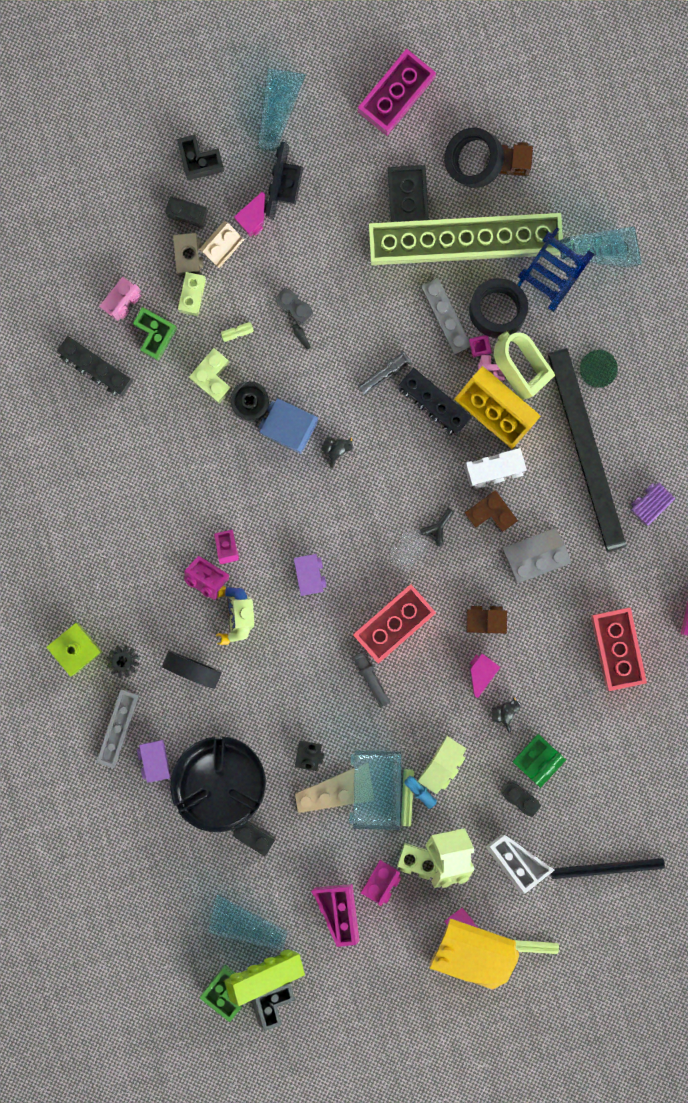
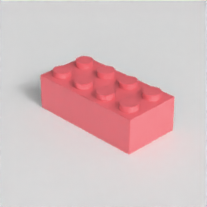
[353,584,436,664]
[590,607,647,691]

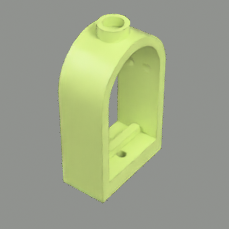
[494,331,555,400]

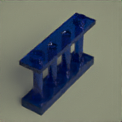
[517,227,595,312]

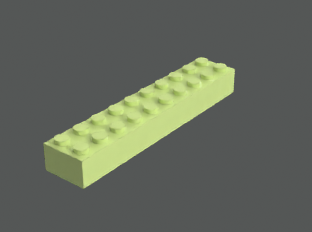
[369,213,563,265]

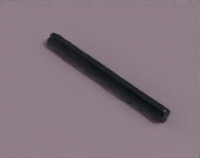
[550,858,665,879]

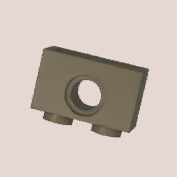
[173,233,204,276]

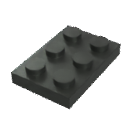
[387,165,429,222]

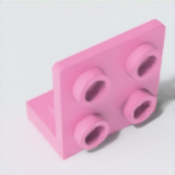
[99,277,141,321]

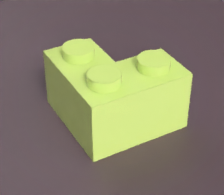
[189,348,232,404]
[418,736,466,794]

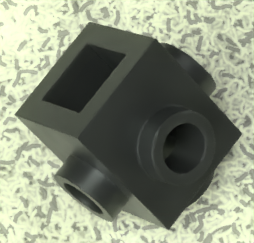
[295,740,324,771]

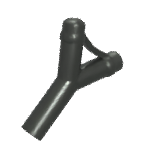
[420,508,454,547]

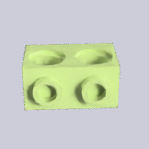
[178,272,206,316]
[397,843,437,880]

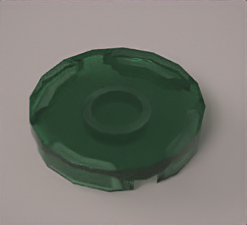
[580,350,618,388]

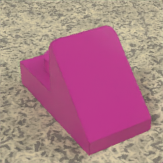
[214,529,239,565]

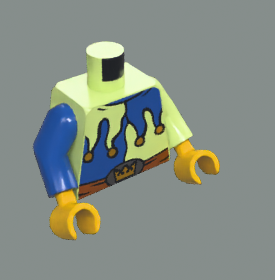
[216,586,254,645]

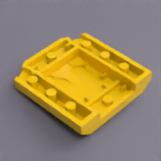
[429,918,519,990]

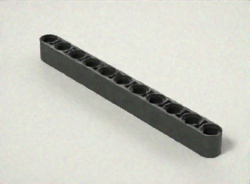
[548,348,626,553]

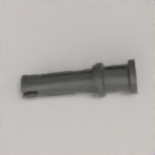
[358,350,413,395]
[351,650,390,708]

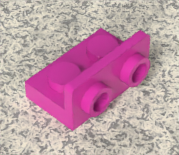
[184,556,229,600]
[361,859,402,906]

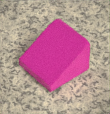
[469,335,493,358]

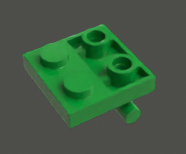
[512,734,566,788]

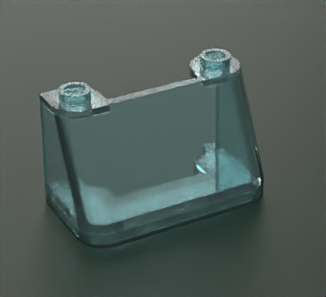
[349,750,401,830]

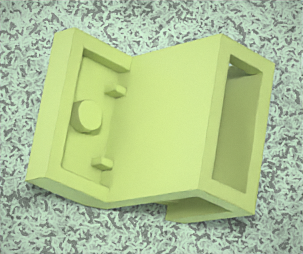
[425,828,474,888]

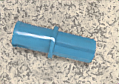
[404,776,437,809]

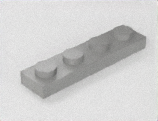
[421,278,470,355]
[96,689,139,768]

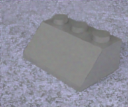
[502,528,572,584]

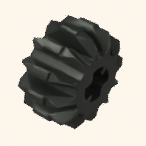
[107,645,139,678]

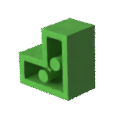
[133,307,177,362]
[200,964,242,1022]

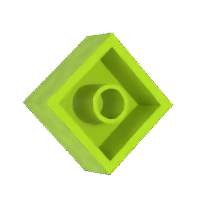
[46,623,102,677]

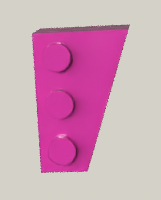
[311,884,360,947]

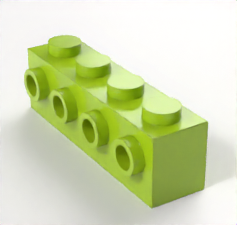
[224,949,305,1006]

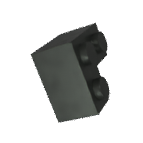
[177,135,224,180]
[251,982,295,1031]

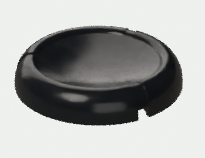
[170,737,266,833]

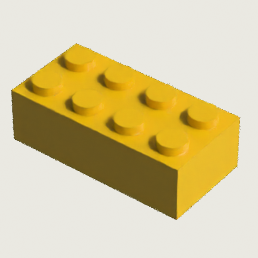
[454,366,541,449]

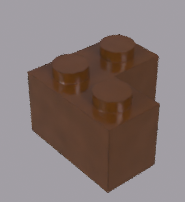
[499,142,533,176]
[463,490,518,533]
[466,606,507,634]

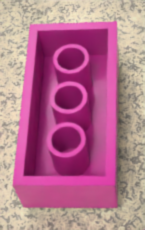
[358,49,436,136]

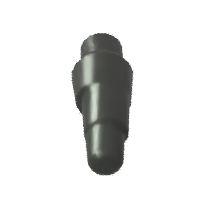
[291,323,311,350]

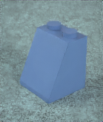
[258,398,318,455]

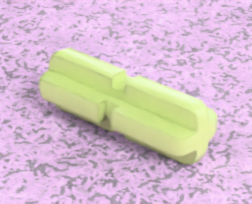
[221,322,254,342]

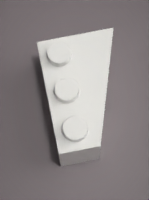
[464,448,527,489]
[486,835,554,894]

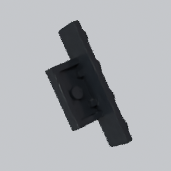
[264,141,304,220]

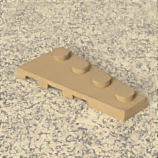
[295,762,374,813]

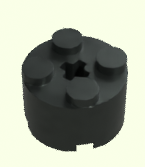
[230,382,270,422]

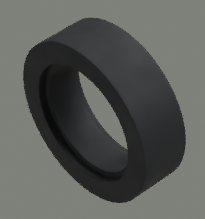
[444,127,504,188]
[469,278,528,338]
[162,651,222,689]

